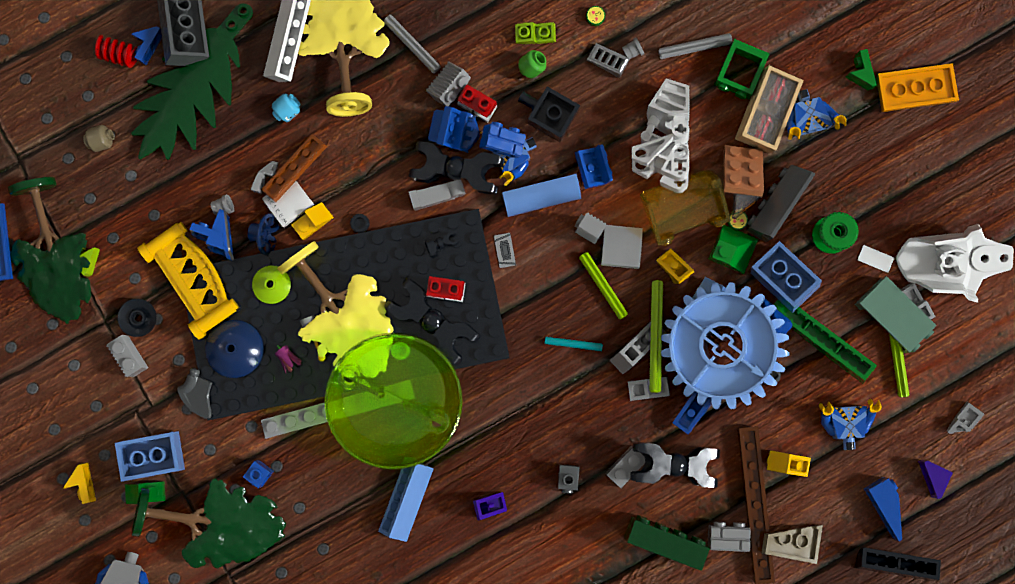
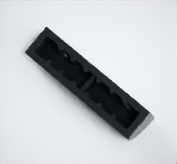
[855,547,941,581]

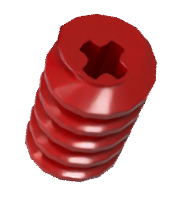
[95,35,138,68]

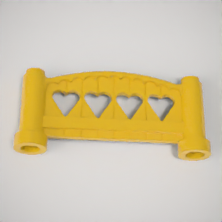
[137,222,239,340]

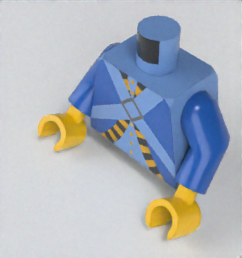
[786,89,846,140]
[480,131,537,186]
[819,399,882,450]

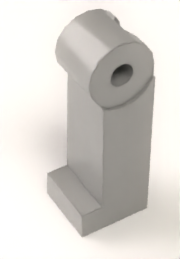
[409,180,466,211]

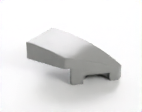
[251,161,278,194]
[947,401,984,434]

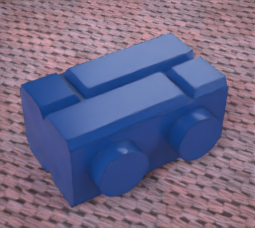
[479,122,526,158]

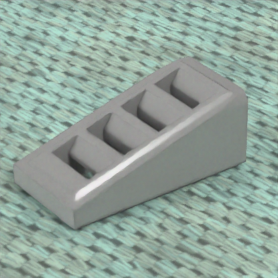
[587,43,630,78]

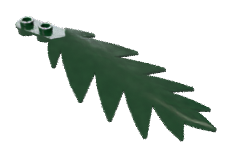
[131,3,253,160]

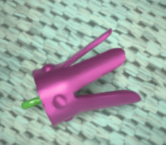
[275,345,302,374]

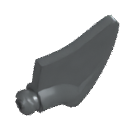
[177,368,212,419]

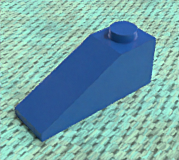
[673,391,712,434]
[863,477,902,541]

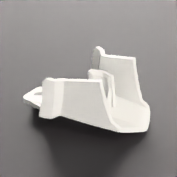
[896,224,1014,302]

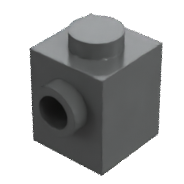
[558,464,579,493]

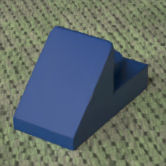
[131,26,162,65]

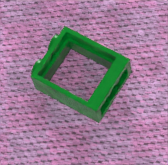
[714,39,770,99]

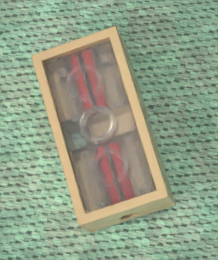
[735,65,804,154]

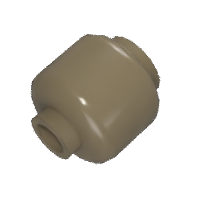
[83,125,114,152]

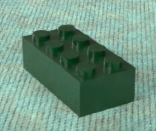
[624,515,710,571]

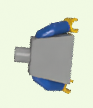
[95,552,149,584]

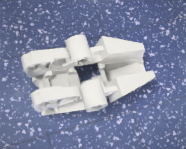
[632,78,689,193]

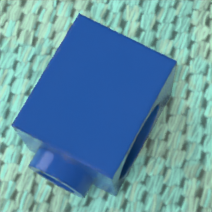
[243,460,274,488]

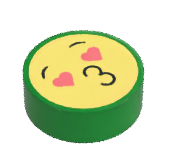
[586,6,605,26]
[728,211,748,230]

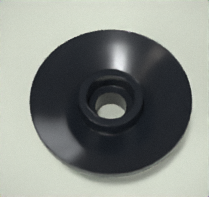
[118,299,157,337]

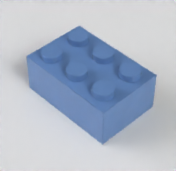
[751,241,822,313]
[115,431,185,482]

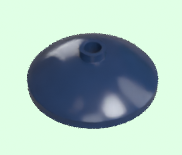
[205,320,264,378]

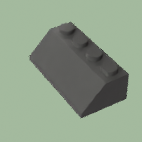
[157,0,209,66]
[747,165,815,243]

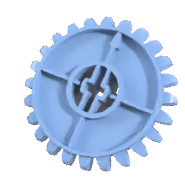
[661,282,789,409]

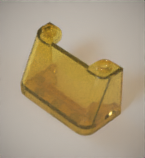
[640,170,731,246]

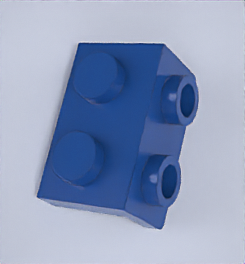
[575,144,613,189]

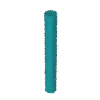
[545,337,603,351]

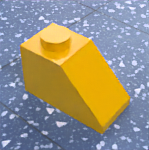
[767,451,811,477]

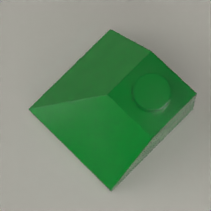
[708,224,758,274]

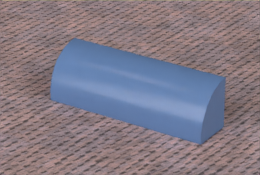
[502,174,581,217]
[378,458,434,542]

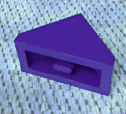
[918,460,953,499]
[473,492,507,520]

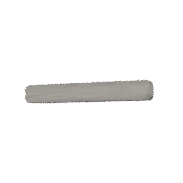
[384,15,441,74]
[658,33,732,59]

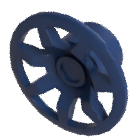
[248,213,279,255]

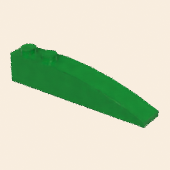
[774,300,877,384]

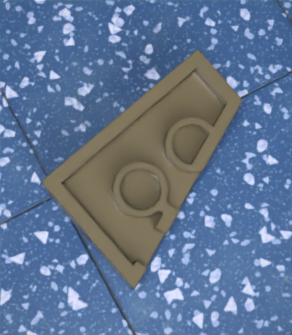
[762,525,823,564]

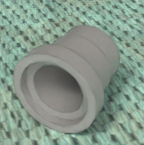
[622,38,644,59]
[211,194,234,215]

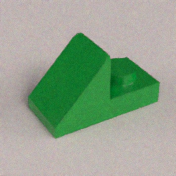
[845,49,877,91]
[125,481,166,504]

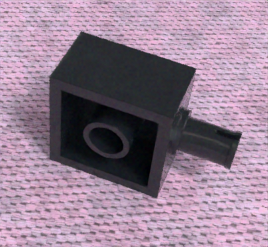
[518,86,580,142]

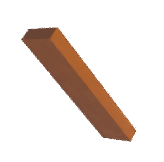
[261,134,327,202]

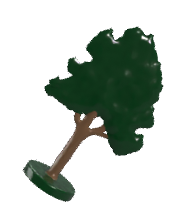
[8,177,91,324]
[131,479,286,569]

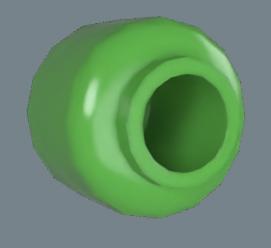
[518,50,546,79]

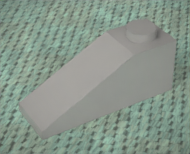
[610,322,666,374]

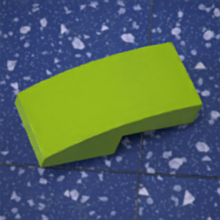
[515,22,556,44]

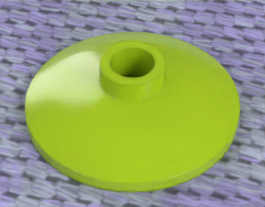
[252,266,291,304]

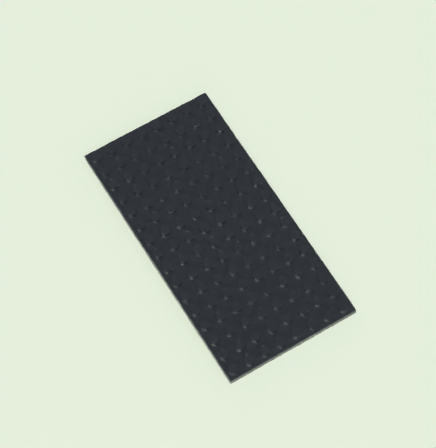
[181,209,510,421]

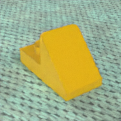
[291,202,334,241]
[656,249,694,284]
[63,463,96,504]

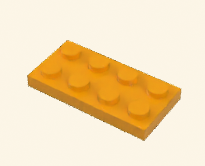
[876,63,959,112]

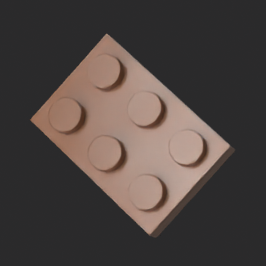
[723,145,764,197]

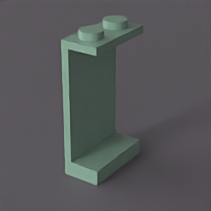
[855,276,937,353]

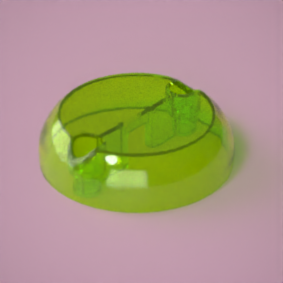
[325,332,463,469]

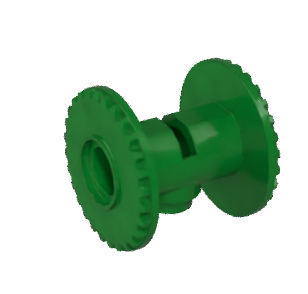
[812,212,859,254]

